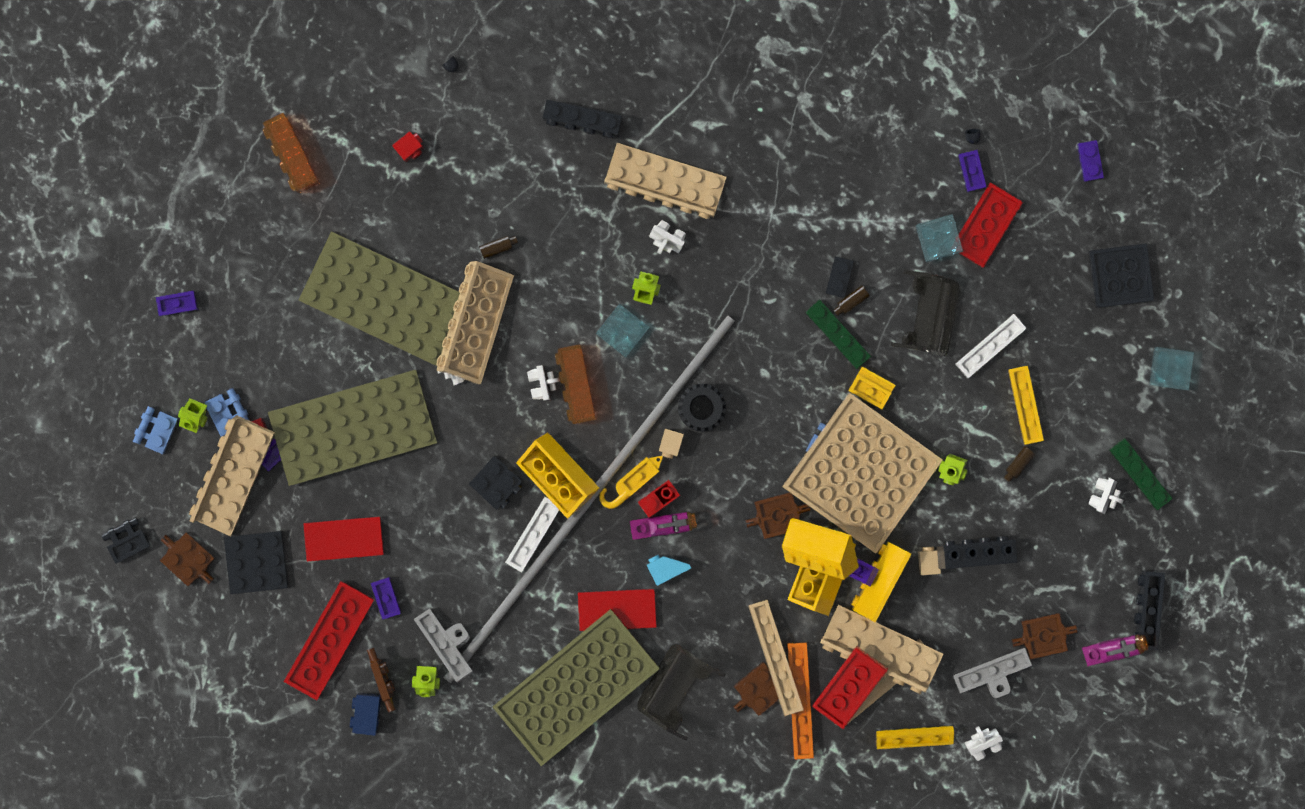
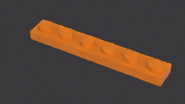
[787,642,814,759]

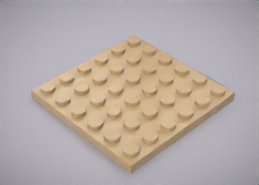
[782,393,942,553]

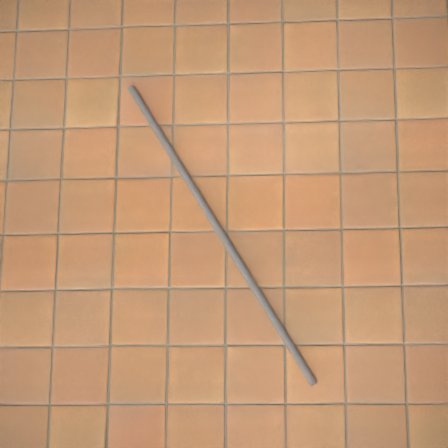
[444,315,735,683]

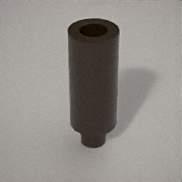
[479,235,518,259]
[833,286,870,316]
[1004,446,1036,482]

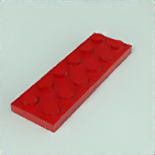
[284,581,374,700]

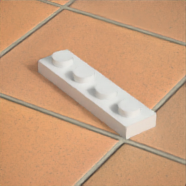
[955,314,1026,378]
[505,497,559,572]

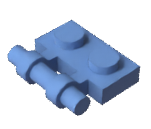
[204,388,249,437]
[133,406,179,454]

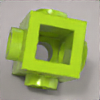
[632,272,661,305]
[178,398,208,433]
[938,454,968,485]
[412,666,440,697]

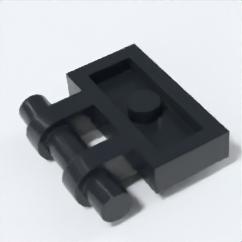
[102,517,151,564]

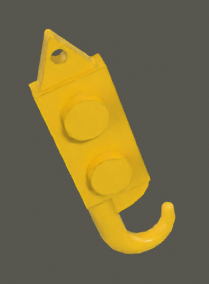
[600,456,663,509]

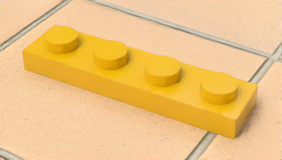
[1008,366,1044,445]
[876,726,954,749]

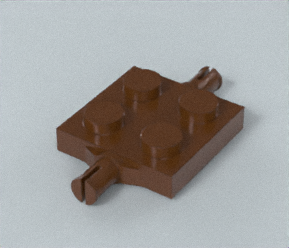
[745,492,810,539]
[160,532,215,587]
[1012,613,1077,659]
[367,648,396,712]
[733,662,779,716]

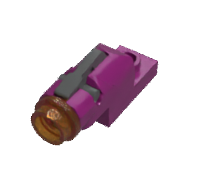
[630,512,697,540]
[1082,634,1148,666]

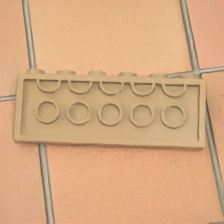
[604,143,726,219]
[437,261,514,384]
[189,415,275,536]
[820,605,943,694]

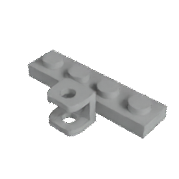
[414,608,473,683]
[953,648,1032,698]

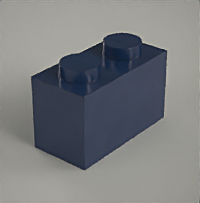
[350,693,381,736]

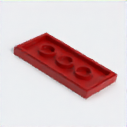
[950,182,1023,268]
[303,517,384,562]
[578,589,656,631]
[812,646,888,729]

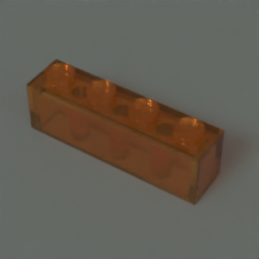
[262,113,319,193]
[555,344,596,424]

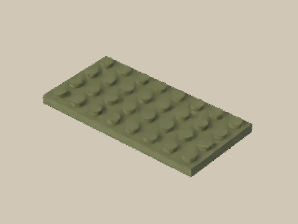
[299,231,460,366]
[268,370,437,486]
[492,609,660,766]

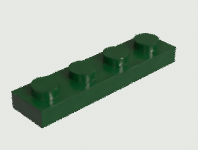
[805,300,871,369]
[1109,438,1172,510]

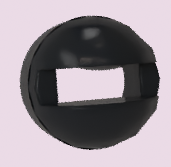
[442,56,458,72]
[965,129,981,144]

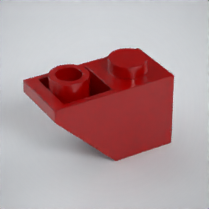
[638,480,680,517]

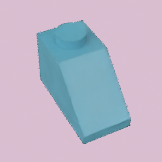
[647,555,691,586]

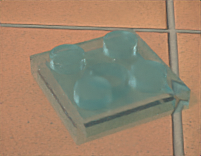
[916,214,963,263]
[596,304,649,358]
[1149,347,1194,390]

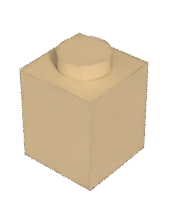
[659,429,684,459]
[918,547,941,575]

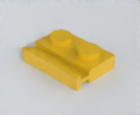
[848,367,896,410]

